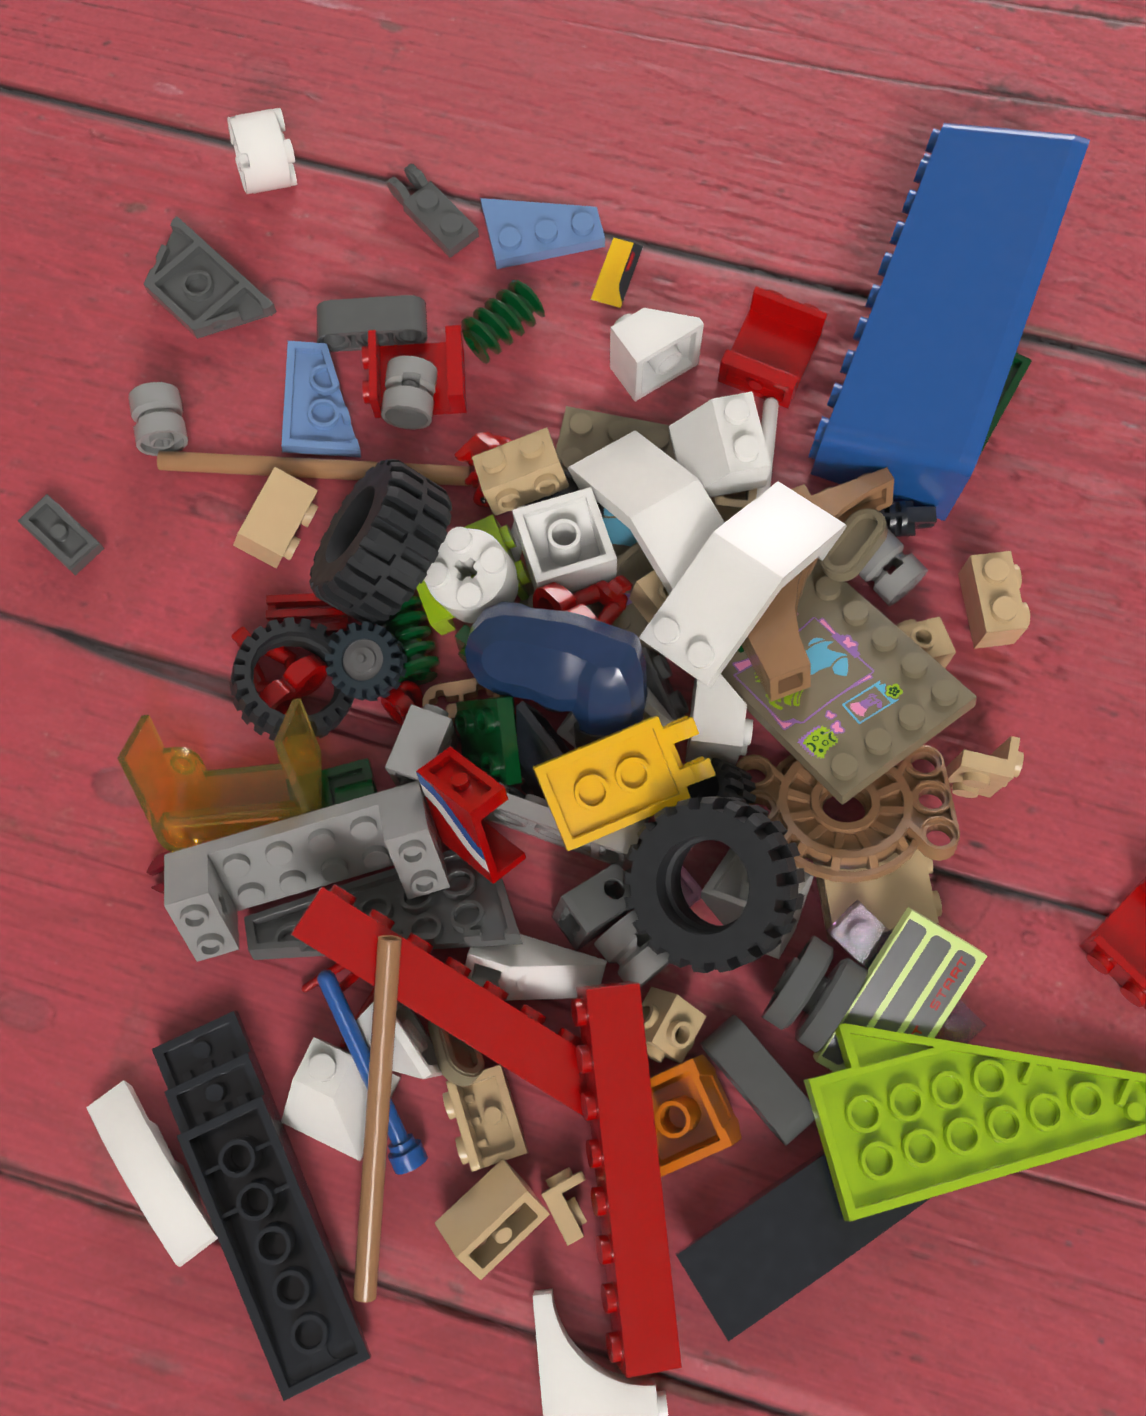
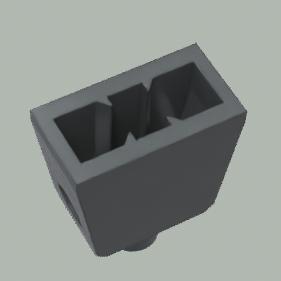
[552,863,634,951]

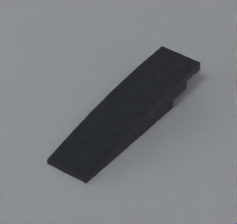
[152,1011,371,1401]
[675,1149,932,1342]

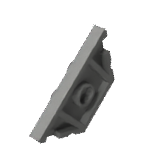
[143,216,277,339]

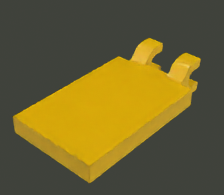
[533,716,716,851]

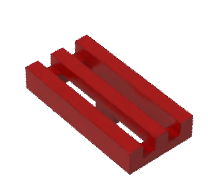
[266,593,349,635]

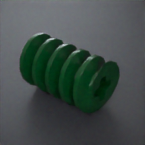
[461,280,545,364]
[378,596,440,686]

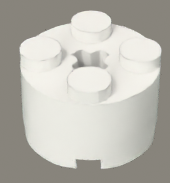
[227,108,297,194]
[424,527,518,623]

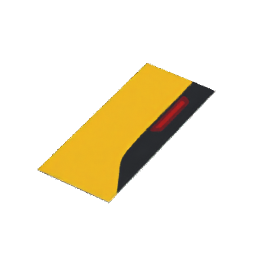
[590,237,643,308]

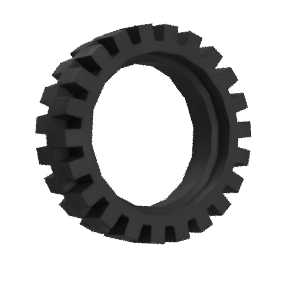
[230,617,354,744]

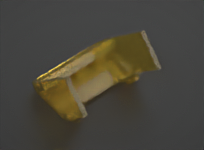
[117,698,322,852]

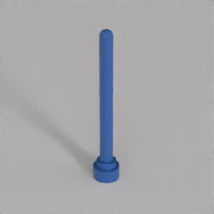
[317,970,428,1175]

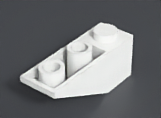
[465,934,607,1000]

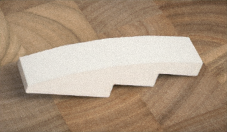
[86,1080,218,1267]

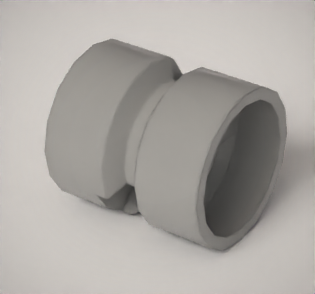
[381,356,438,430]
[128,382,188,456]
[859,529,928,606]
[594,910,670,988]

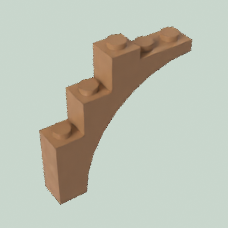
[742,468,894,702]

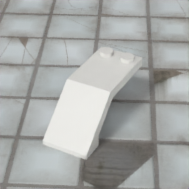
[568,430,725,594]
[639,481,847,688]

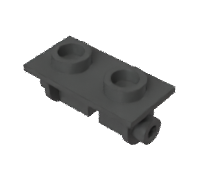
[642,647,689,720]

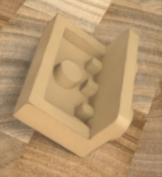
[472,427,569,515]
[946,736,1024,798]
[443,1065,529,1172]

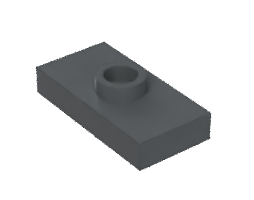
[18,494,105,575]

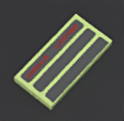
[813,907,987,1072]

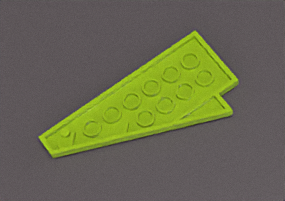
[804,1023,1146,1222]

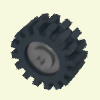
[325,621,407,701]

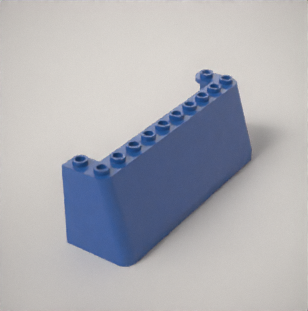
[808,122,1090,521]

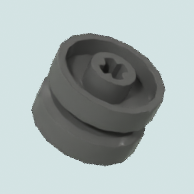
[761,936,868,1053]

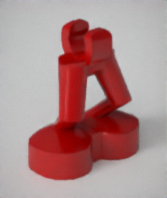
[533,575,633,625]
[231,626,327,715]

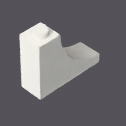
[533,1289,668,1416]

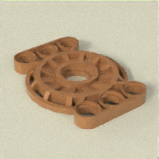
[736,745,960,883]

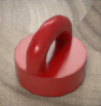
[381,681,424,726]

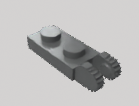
[386,163,479,258]

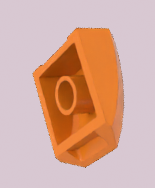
[650,1054,742,1177]

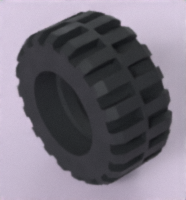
[309,459,452,625]
[623,796,805,973]

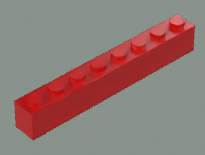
[291,884,587,1116]
[571,981,682,1378]

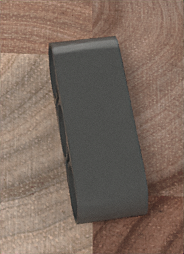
[316,295,427,352]
[700,1014,815,1146]

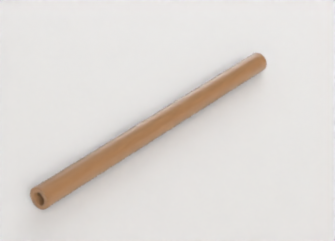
[157,451,471,486]
[353,935,402,1303]

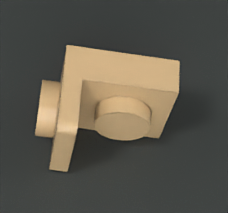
[542,1167,587,1246]

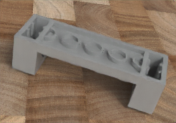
[385,704,650,870]
[164,781,450,962]

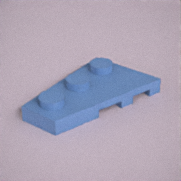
[480,198,605,269]
[281,341,361,458]

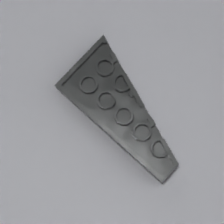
[244,850,523,960]

